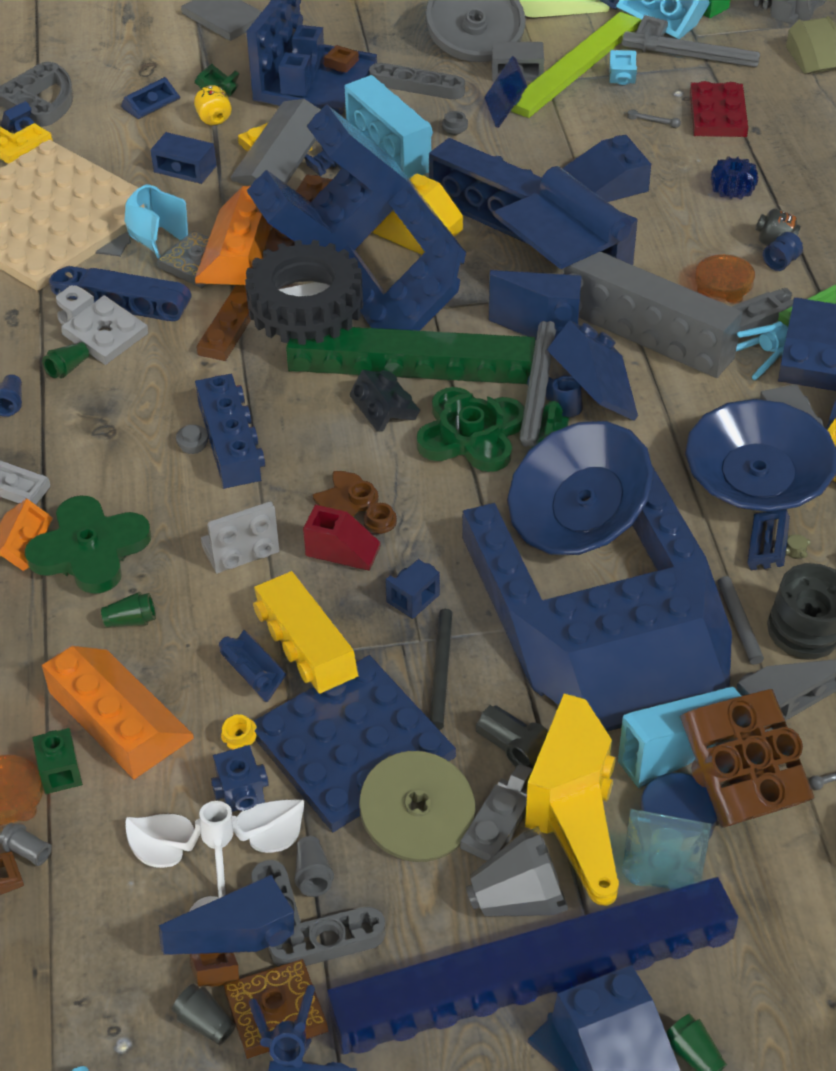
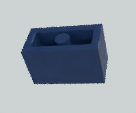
[150,132,217,184]

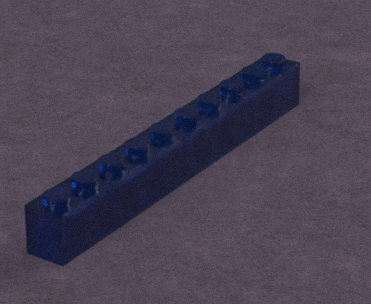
[327,877,739,1055]

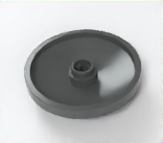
[425,0,526,62]

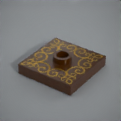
[223,959,328,1059]

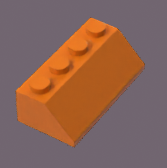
[195,186,271,285]
[42,646,194,780]

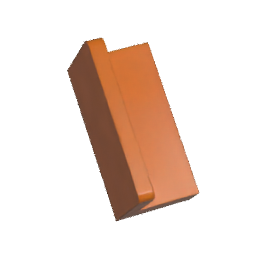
[0,498,53,571]

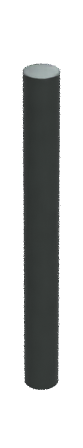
[430,608,453,730]

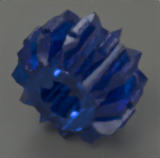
[710,156,759,200]

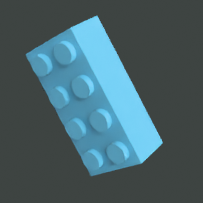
[345,75,433,178]

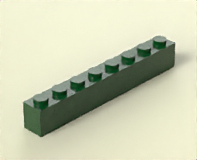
[286,327,535,384]

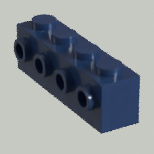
[195,373,265,489]

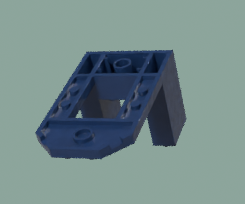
[247,104,466,331]

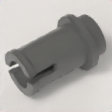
[0,823,52,866]

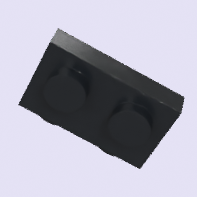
[350,370,420,432]

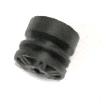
[767,563,836,659]

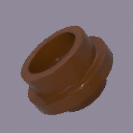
[363,503,397,534]

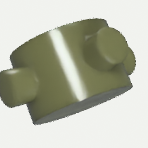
[786,534,811,559]

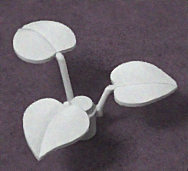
[126,800,304,912]

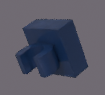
[0,101,34,134]

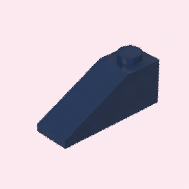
[159,875,294,955]

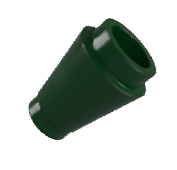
[42,342,89,379]
[101,591,156,628]
[666,1013,727,1071]

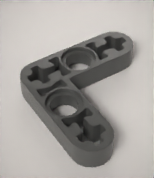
[252,860,386,967]

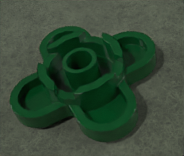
[417,387,525,472]
[25,495,151,594]

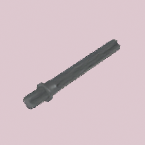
[622,31,760,67]

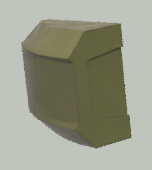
[786,15,836,74]

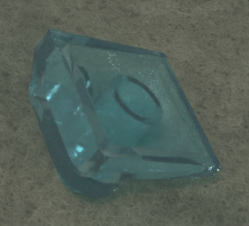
[622,809,712,894]

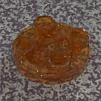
[695,254,755,304]
[0,755,43,825]

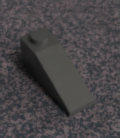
[737,659,836,732]

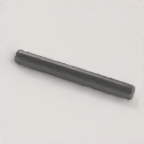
[520,321,556,447]

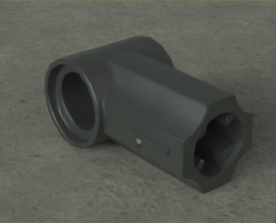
[476,705,548,769]

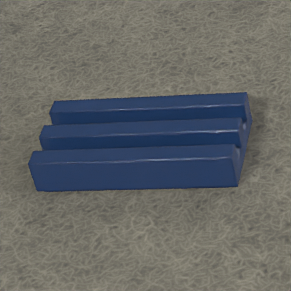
[747,509,790,571]

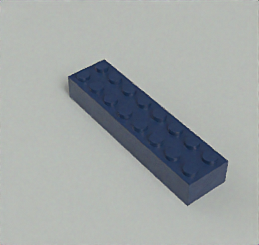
[429,138,638,265]

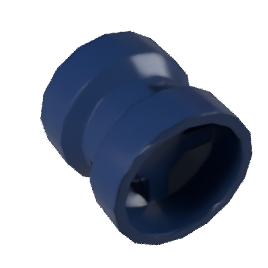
[763,232,803,271]

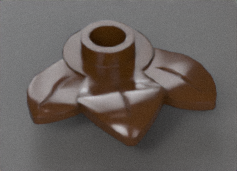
[313,471,379,516]

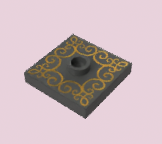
[157,231,209,288]

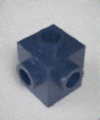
[211,745,269,812]

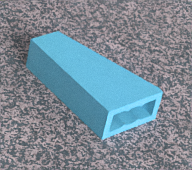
[618,687,741,788]

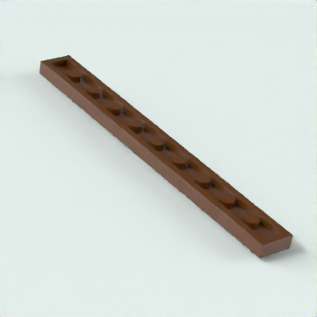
[196,174,332,361]

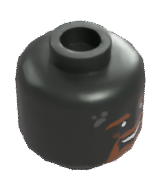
[755,208,801,245]

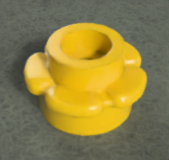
[221,714,257,750]

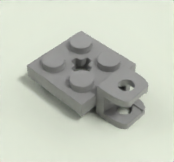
[56,285,148,365]

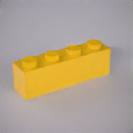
[253,571,359,694]

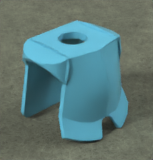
[124,184,188,258]

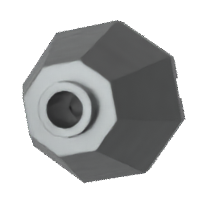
[466,827,568,916]

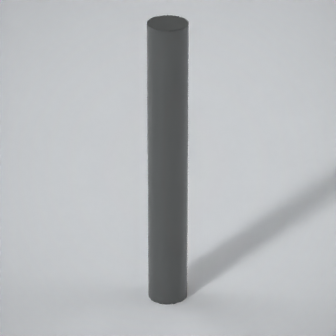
[717,576,764,665]

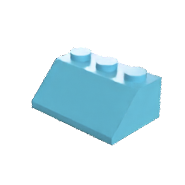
[616,0,710,39]

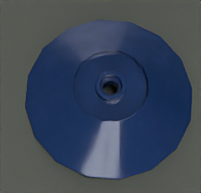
[685,399,836,512]
[507,421,654,555]

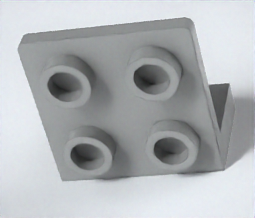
[201,502,279,574]

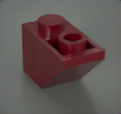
[303,504,381,571]

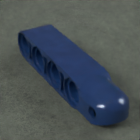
[49,266,192,321]

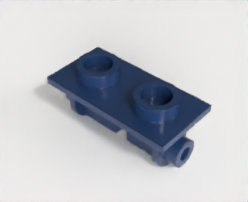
[219,630,287,702]

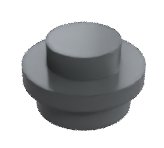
[442,111,468,135]
[176,425,208,454]

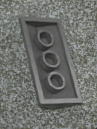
[231,99,320,186]

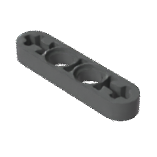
[369,63,465,100]

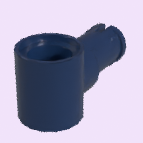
[527,375,583,418]

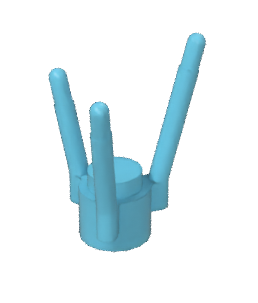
[736,321,788,380]

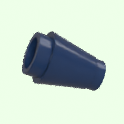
[0,374,22,417]

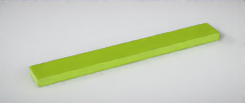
[507,12,641,118]

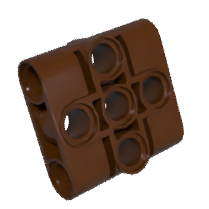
[680,689,815,828]

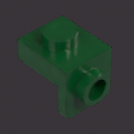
[194,64,240,97]

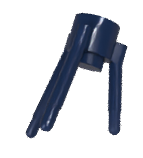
[249,985,315,1068]

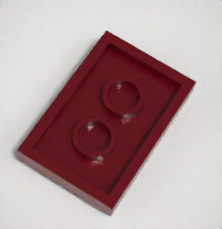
[690,81,749,137]

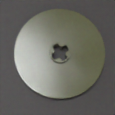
[359,751,475,862]

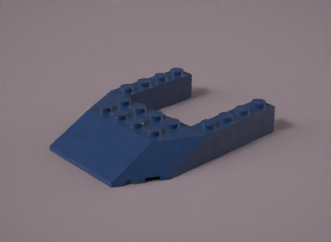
[462,466,732,732]

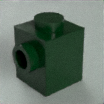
[32,728,83,794]

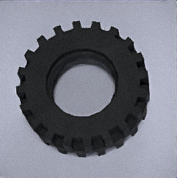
[245,240,363,345]

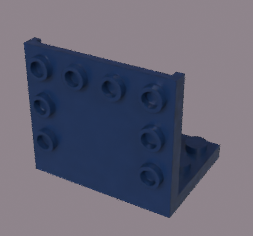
[246,0,377,115]

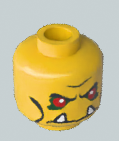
[194,86,232,126]

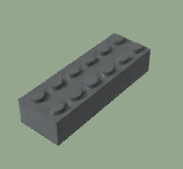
[563,252,742,378]

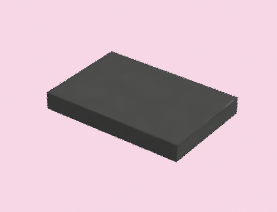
[181,0,262,41]

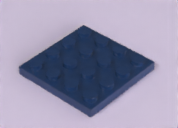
[254,655,456,833]

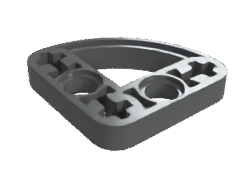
[0,62,73,127]

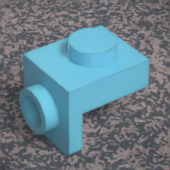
[609,50,637,85]

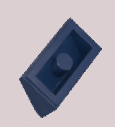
[121,77,180,120]

